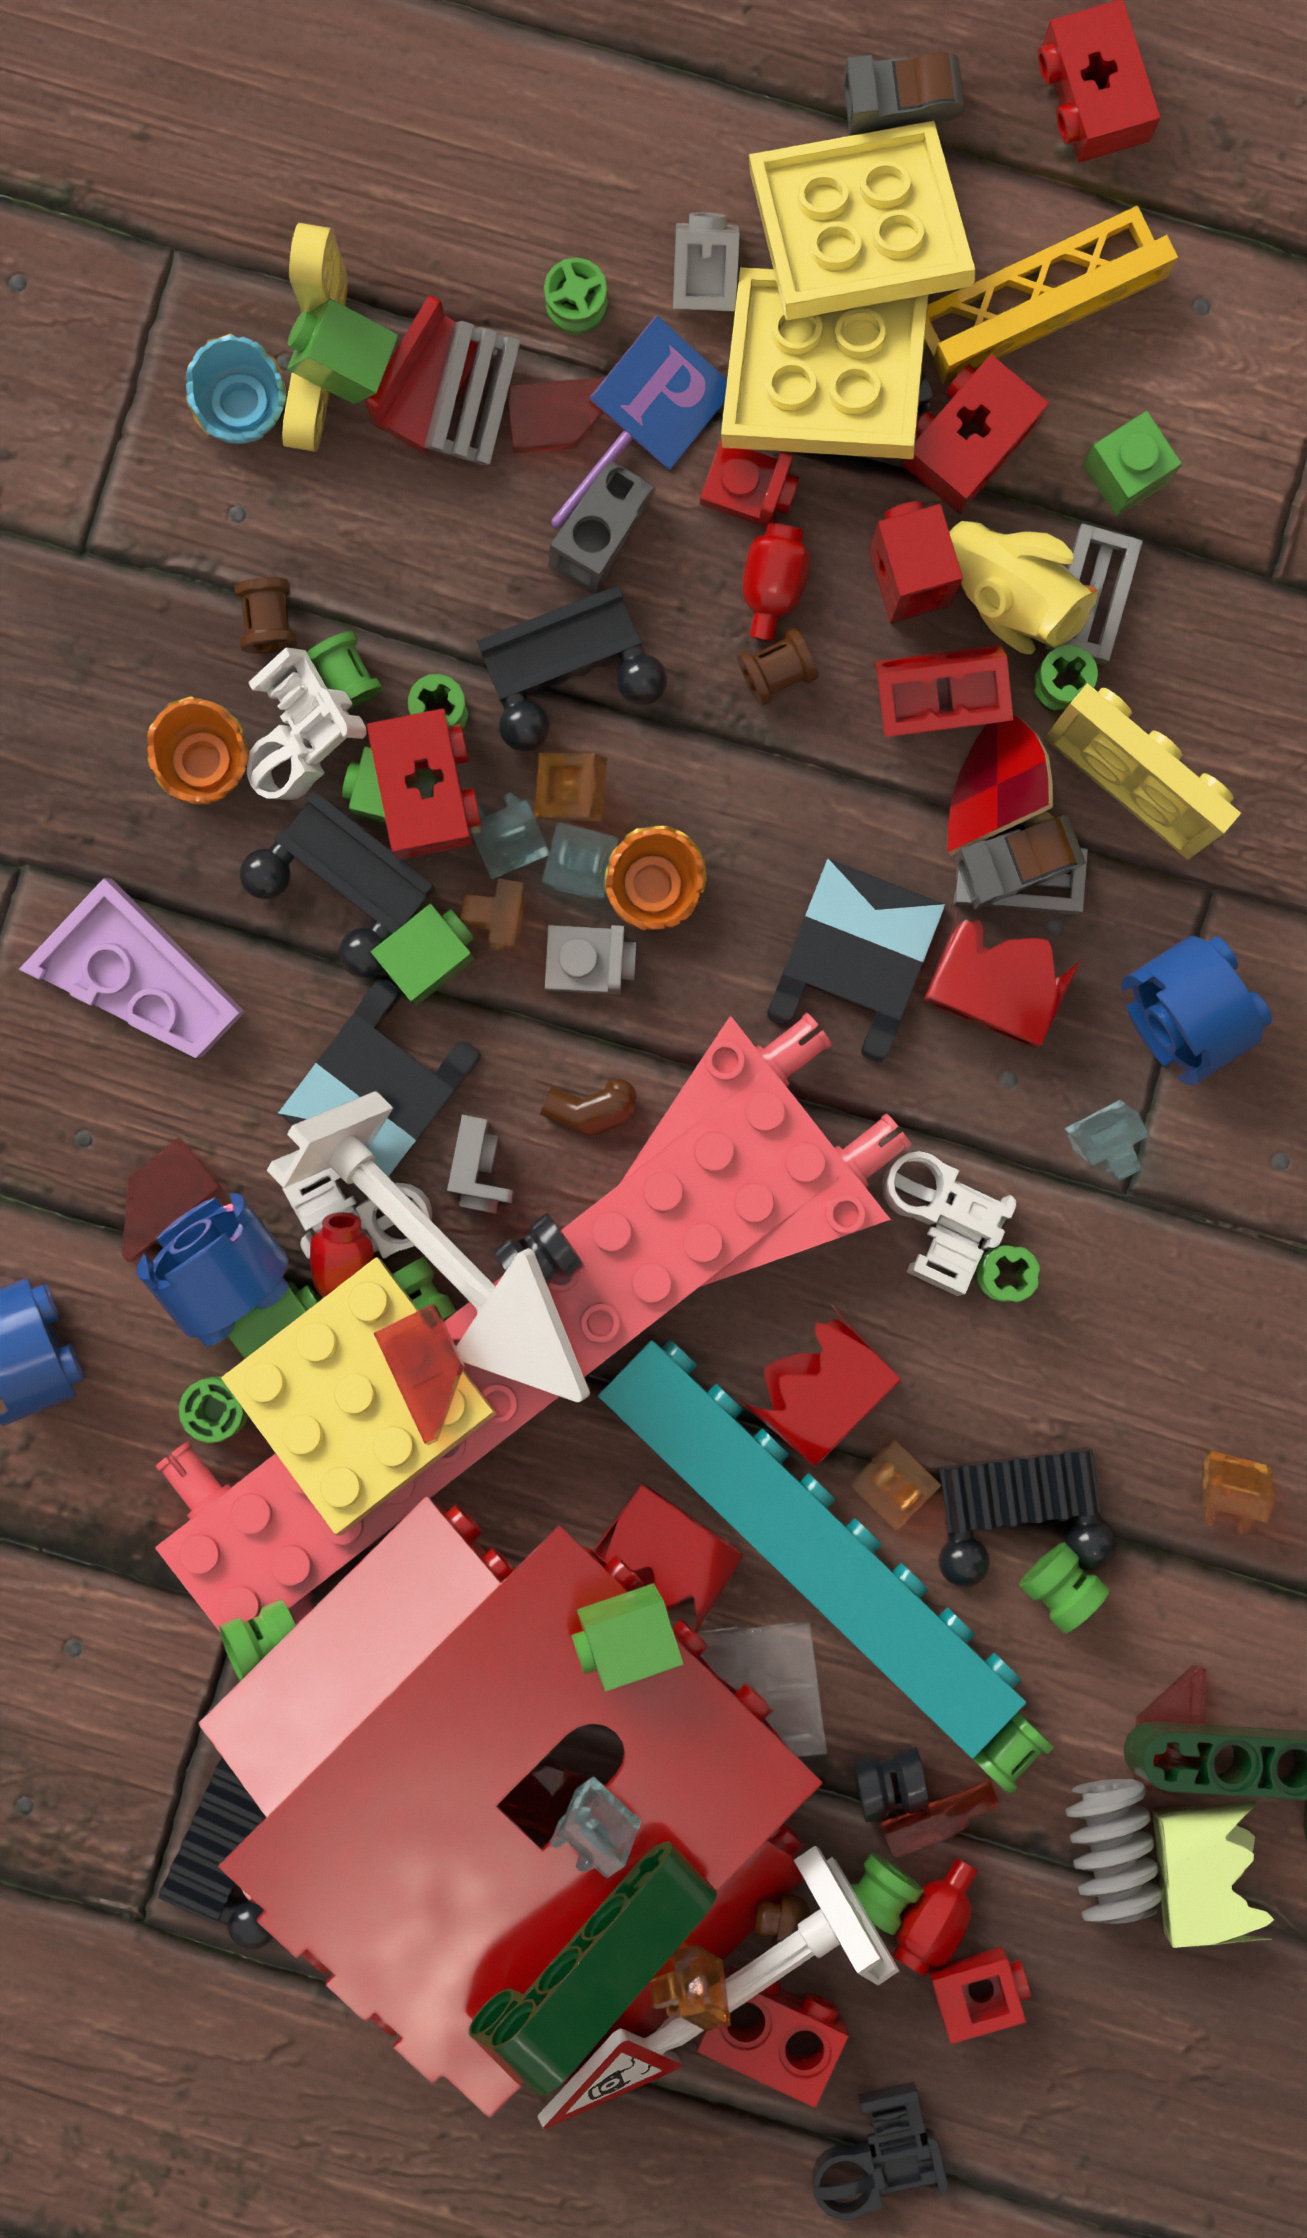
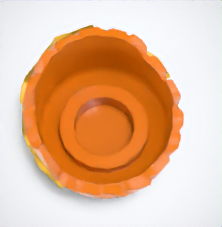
[147,696,249,805]
[605,826,707,931]

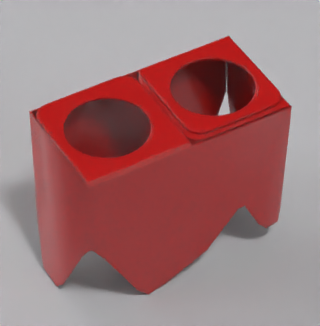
[923,909,1082,1048]
[737,1305,902,1466]
[592,1482,743,1633]

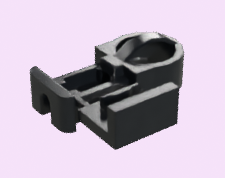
[812,2082,948,2220]

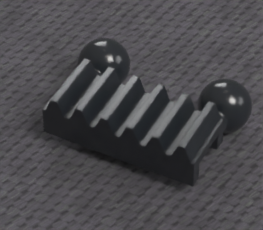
[477,585,667,752]
[239,790,435,978]
[937,1447,1116,1588]
[158,1757,274,1949]

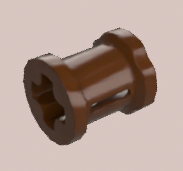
[234,577,297,654]
[737,628,819,706]

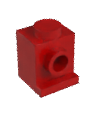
[928,1947,1031,2044]

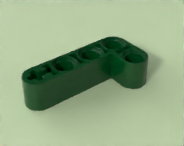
[1124,1721,1307,1839]
[468,1841,717,2096]

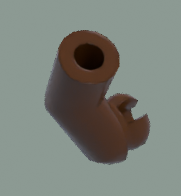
[540,1079,637,1136]
[754,1894,810,1946]

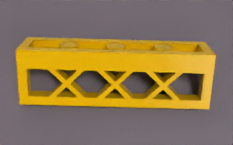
[924,205,1178,384]

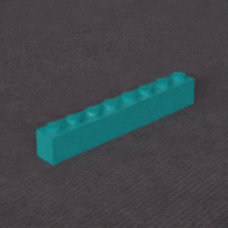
[598,1338,1027,1759]

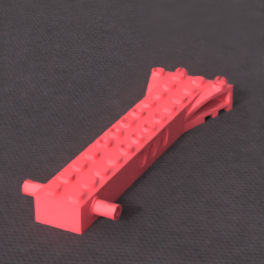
[155,1013,912,1632]

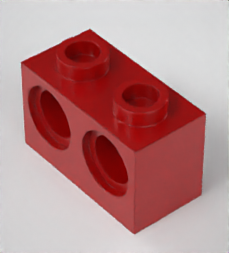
[875,644,1014,737]
[696,1964,849,2108]

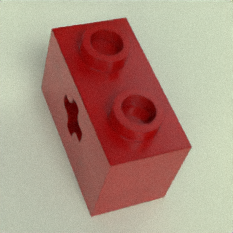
[1037,0,1161,163]
[903,354,1049,514]
[869,501,963,624]
[366,708,482,860]

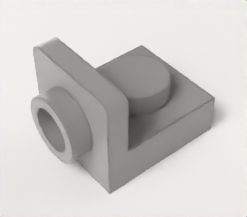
[673,212,740,311]
[545,925,636,995]
[447,1115,514,1213]

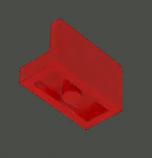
[366,295,478,455]

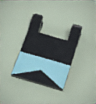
[767,858,945,1062]
[278,980,481,1178]

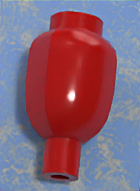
[743,523,811,642]
[310,1212,374,1299]
[892,1858,979,1977]

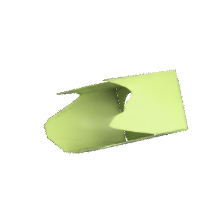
[1152,1801,1274,1948]

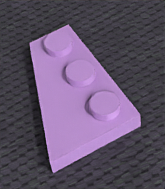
[19,878,245,1058]

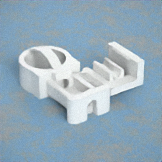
[247,648,366,800]
[881,1151,1016,1296]
[283,1168,432,1259]

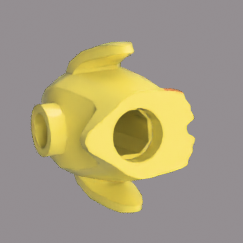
[949,521,1098,654]

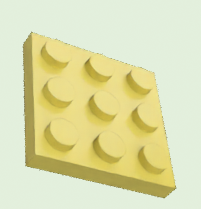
[749,121,975,321]
[721,267,929,459]
[1044,683,1241,860]
[221,1257,497,1536]

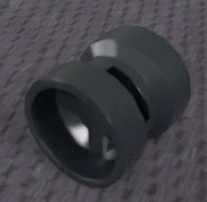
[493,1213,585,1287]
[853,1747,929,1822]

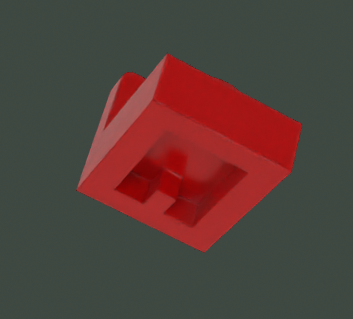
[699,439,800,527]

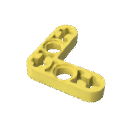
[282,223,348,452]

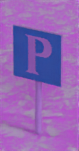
[552,315,727,529]

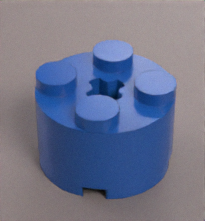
[1121,936,1272,1086]
[137,1193,289,1346]
[0,1277,86,1426]

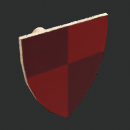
[948,715,1054,855]

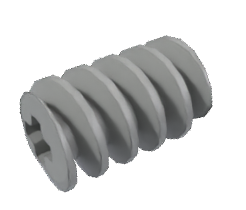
[1065,1779,1162,1924]

